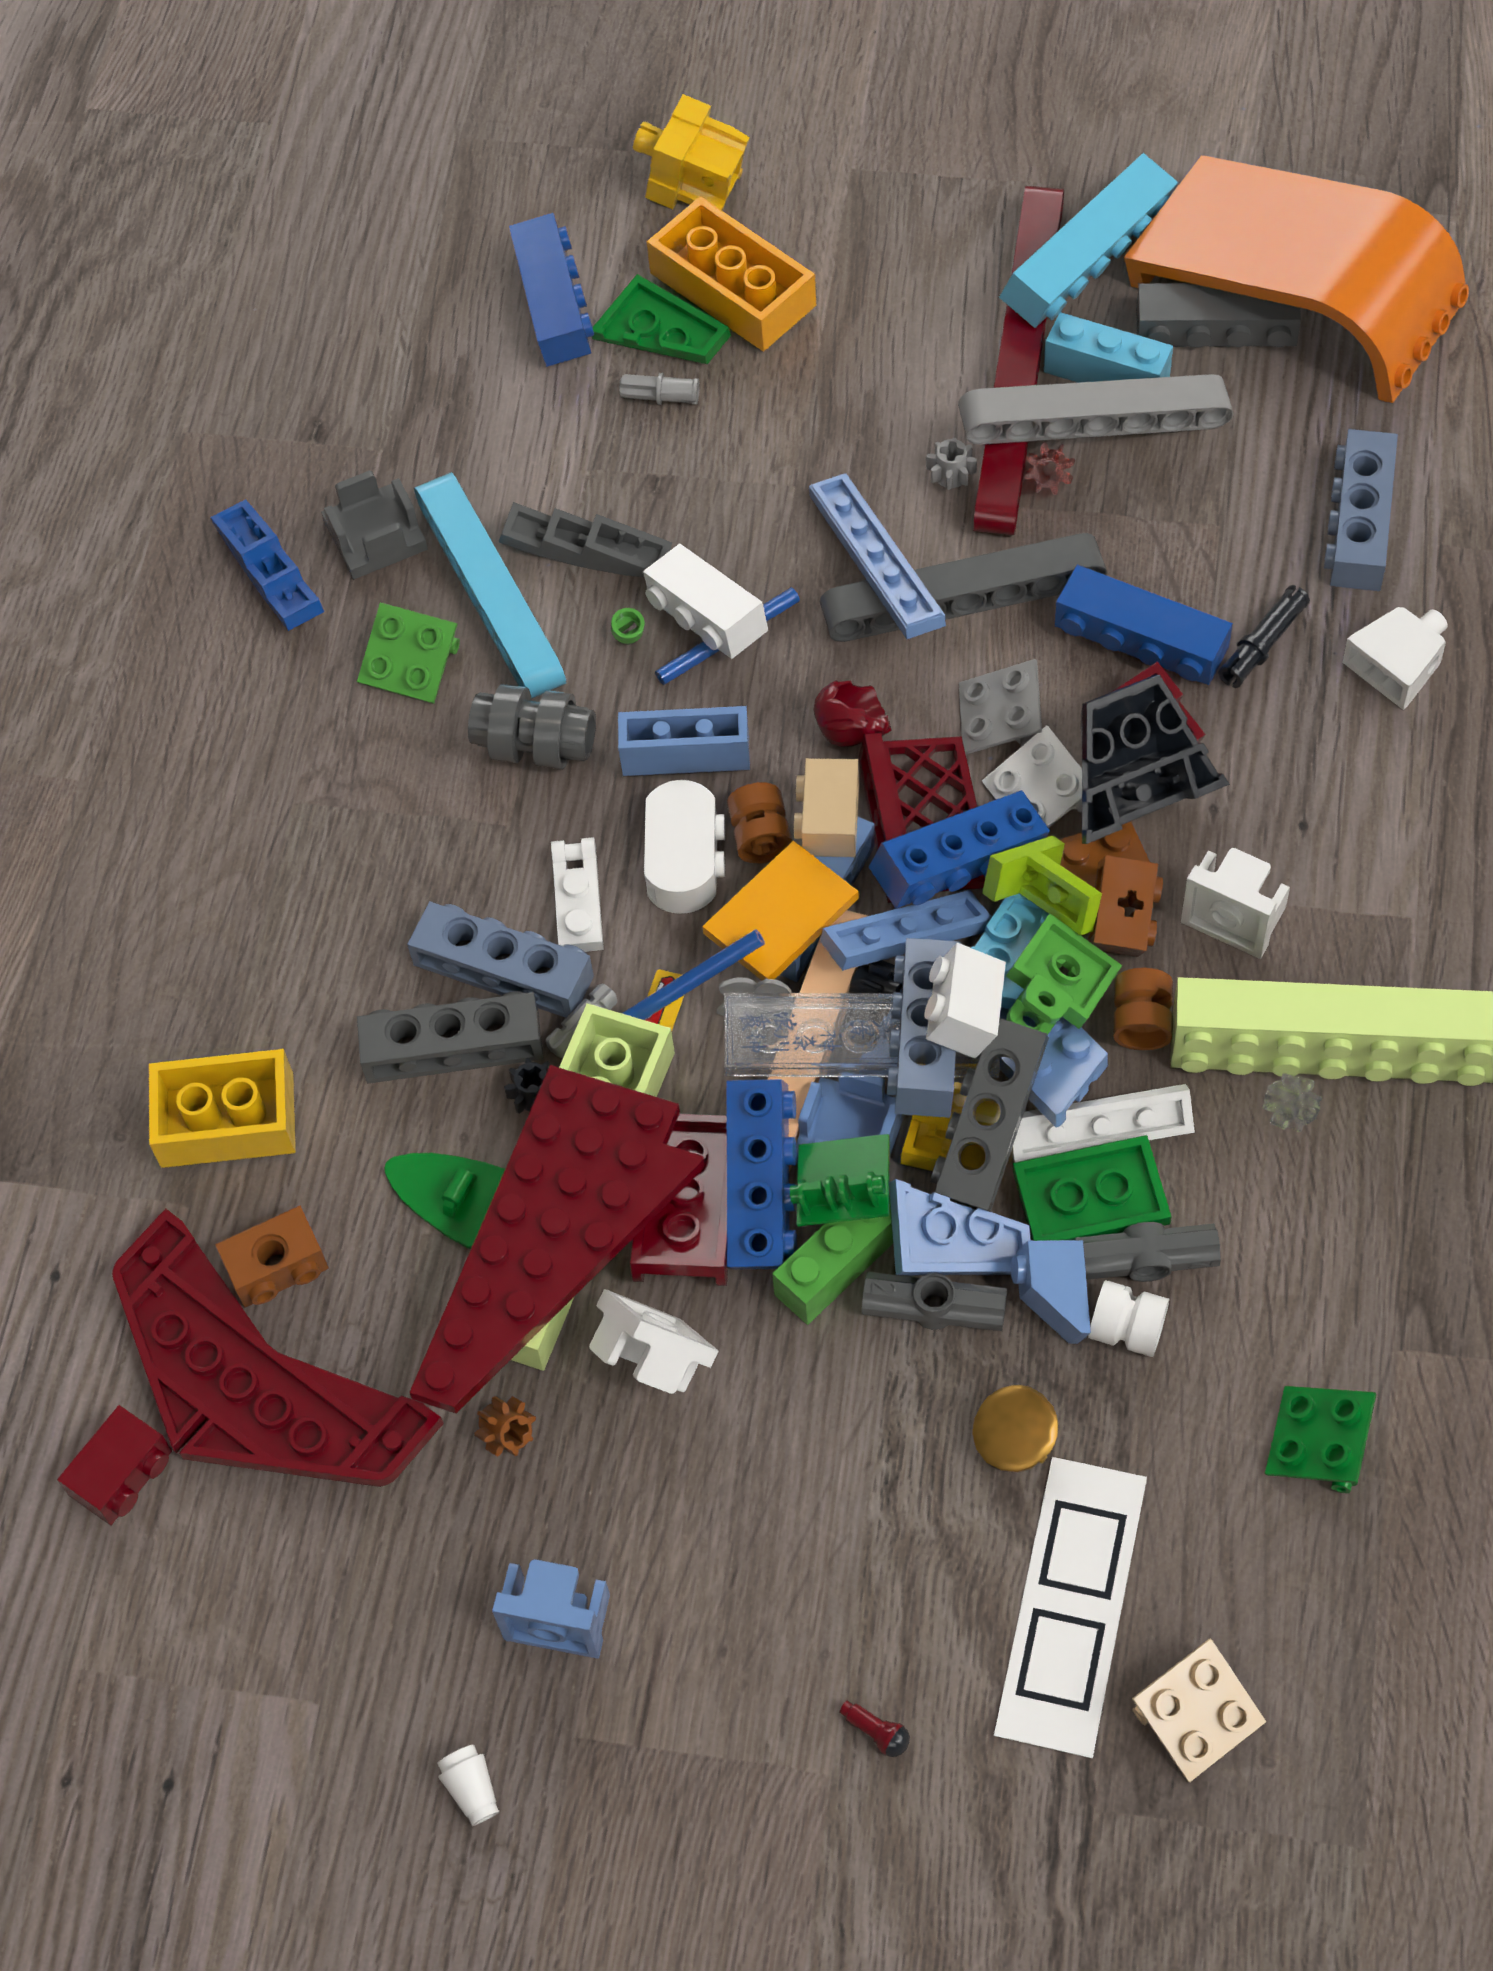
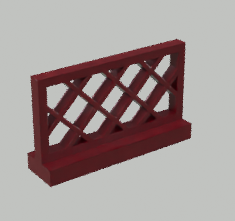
[858,733,985,903]

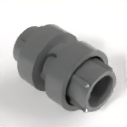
[468,684,596,770]

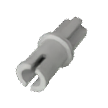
[619,373,700,405]

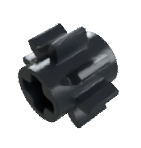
[849,960,902,1017]
[504,1058,550,1114]

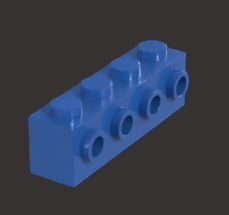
[509,213,595,366]
[1055,565,1233,685]
[869,790,1050,909]
[726,1079,797,1270]

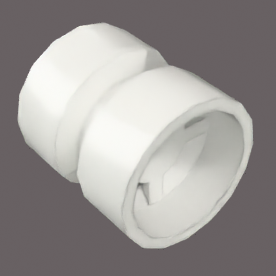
[1088,1280,1170,1357]

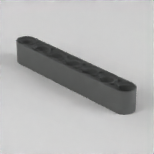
[820,533,1108,642]

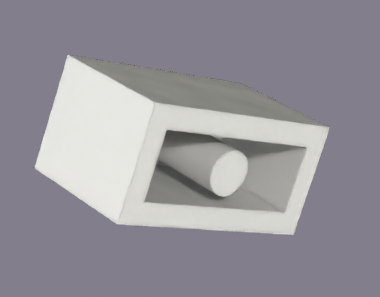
[924,943,1006,1059]

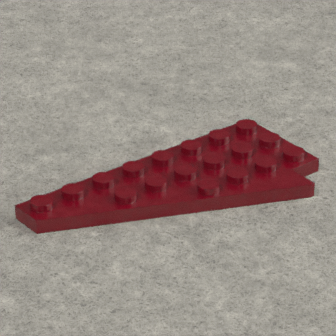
[409,1065,705,1414]

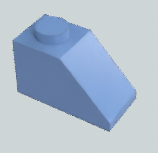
[1011,1240,1091,1344]

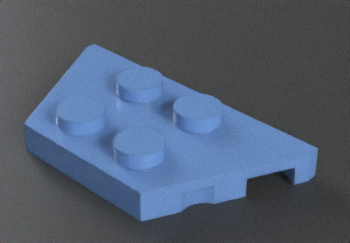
[994,1007,1108,1128]

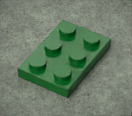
[1012,1135,1172,1241]

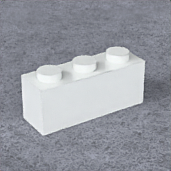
[643,544,768,659]

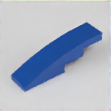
[210,499,324,631]

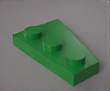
[592,274,731,364]

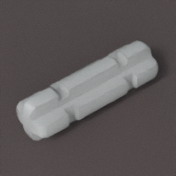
[545,983,618,1058]

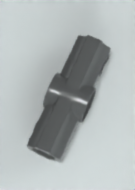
[1075,1222,1221,1282]
[862,1272,1007,1332]

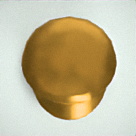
[972,1385,1058,1472]

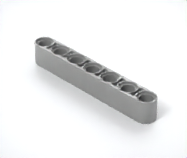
[958,374,1234,444]

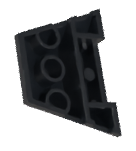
[1080,675,1230,844]

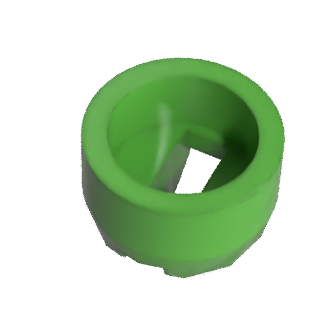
[611,608,645,645]

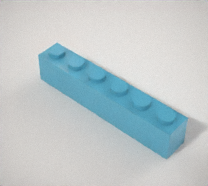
[999,153,1179,328]

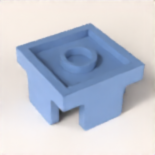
[796,1067,905,1163]
[492,1559,610,1659]

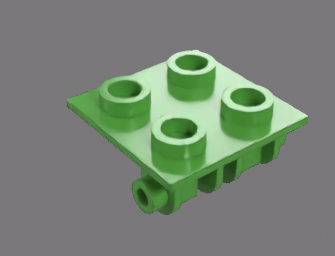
[357,602,460,704]

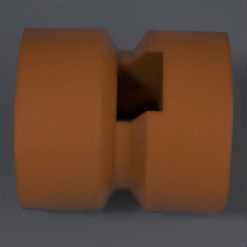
[727,782,792,864]
[1113,967,1173,1050]

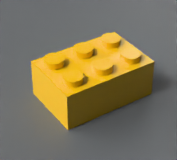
[149,1049,296,1168]

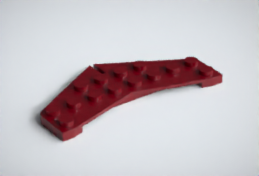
[112,1208,444,1487]

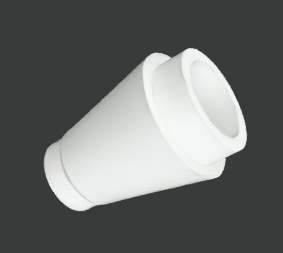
[437,1745,499,1826]

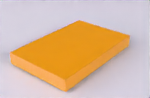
[702,840,859,981]

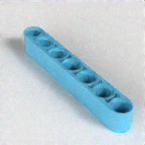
[414,472,566,698]

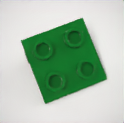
[790,1134,890,1227]
[1265,1386,1377,1493]

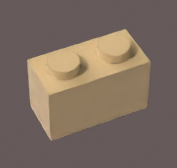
[794,758,859,857]

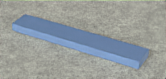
[809,473,946,639]

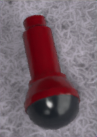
[839,1700,910,1757]

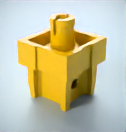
[633,94,750,211]

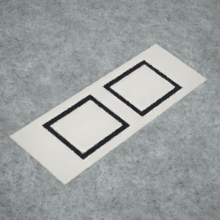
[994,1457,1147,1758]

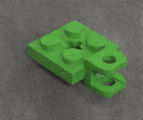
[1006,913,1122,1035]

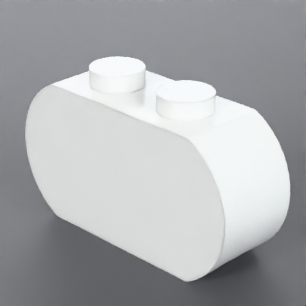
[644,780,725,914]

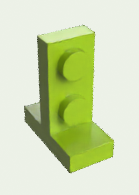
[982,836,1102,935]

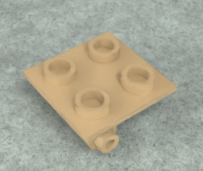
[1132,1638,1266,1783]

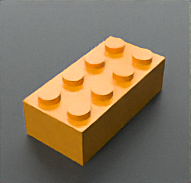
[647,196,816,352]

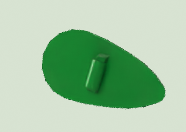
[384,1153,505,1249]

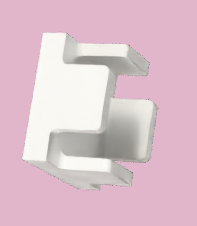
[1181,848,1290,959]
[589,1289,719,1394]

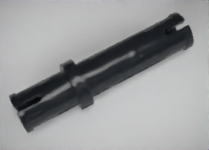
[1218,585,1310,688]

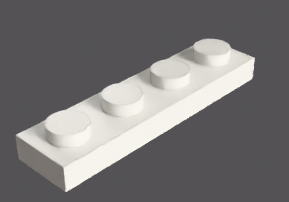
[1011,1084,1195,1163]

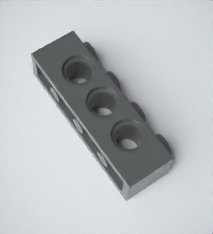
[357,991,544,1084]
[931,1018,1049,1212]

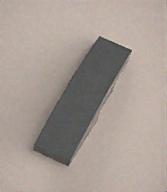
[499,502,673,578]

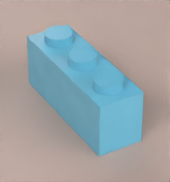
[1044,312,1173,383]

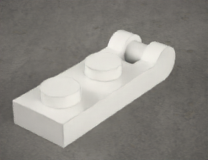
[551,837,604,952]

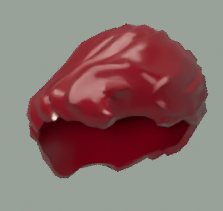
[814,681,892,747]

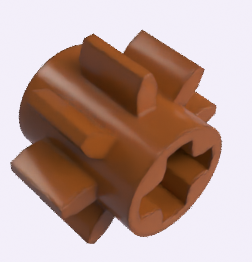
[474,1396,536,1457]

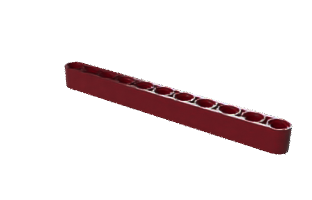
[974,186,1064,535]

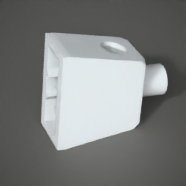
[1342,607,1447,710]

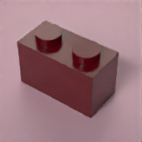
[57,1405,172,1526]

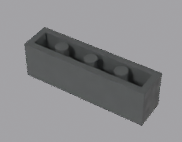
[1136,283,1301,347]

